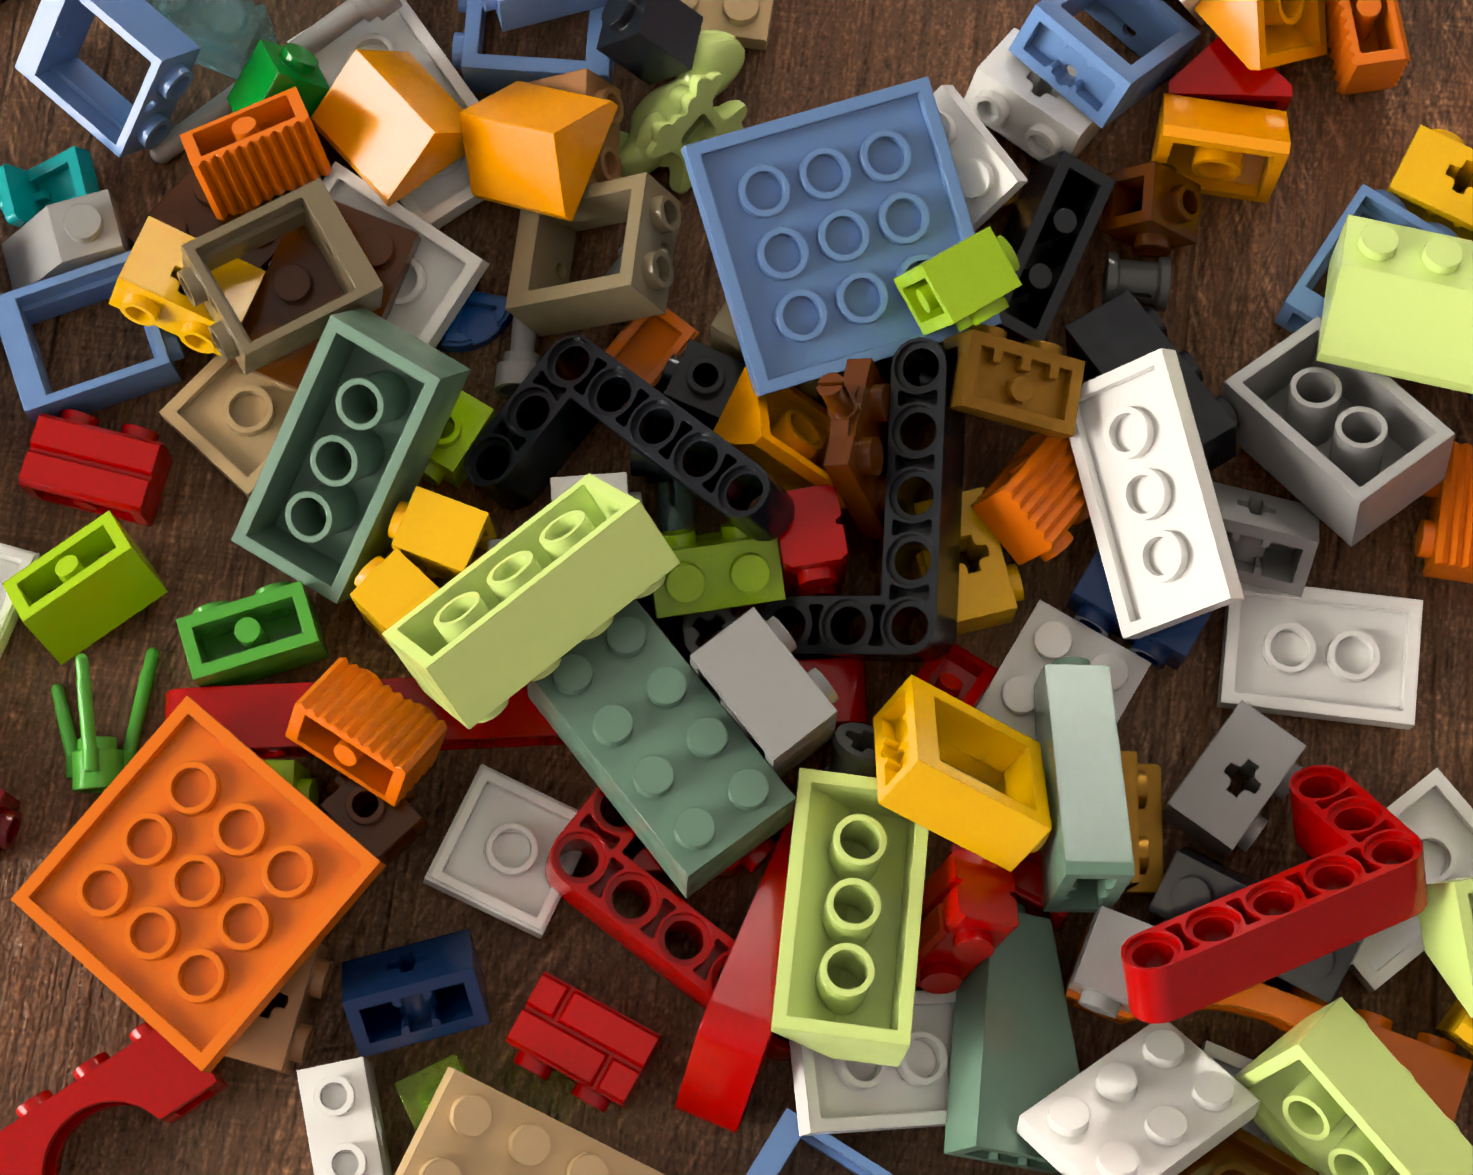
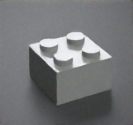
[690,607,839,778]

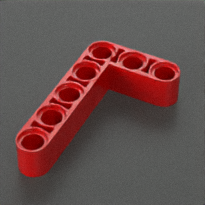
[1121,765,1427,1024]
[545,787,791,1061]
[675,804,795,1133]

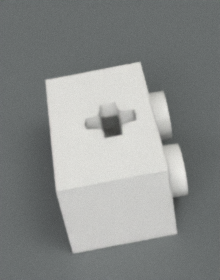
[964,27,1100,161]
[296,1057,392,1175]

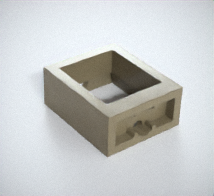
[505,172,681,337]
[177,178,384,375]

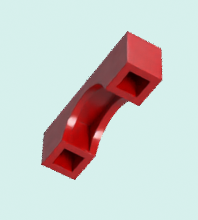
[0,1021,228,1175]

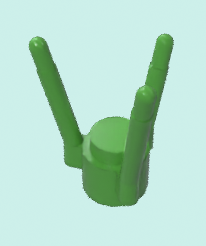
[51,647,159,793]

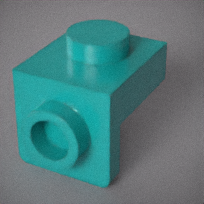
[0,146,100,228]

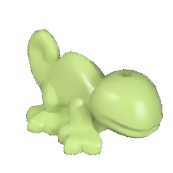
[619,30,747,195]

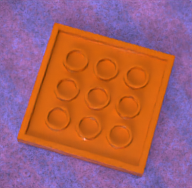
[10,696,386,1074]

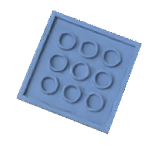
[681,76,1002,397]

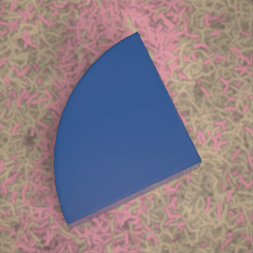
[441,291,513,353]

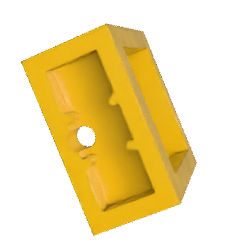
[873,674,1052,872]

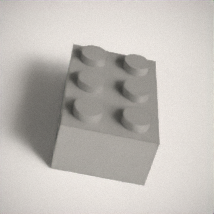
[1222,316,1455,547]

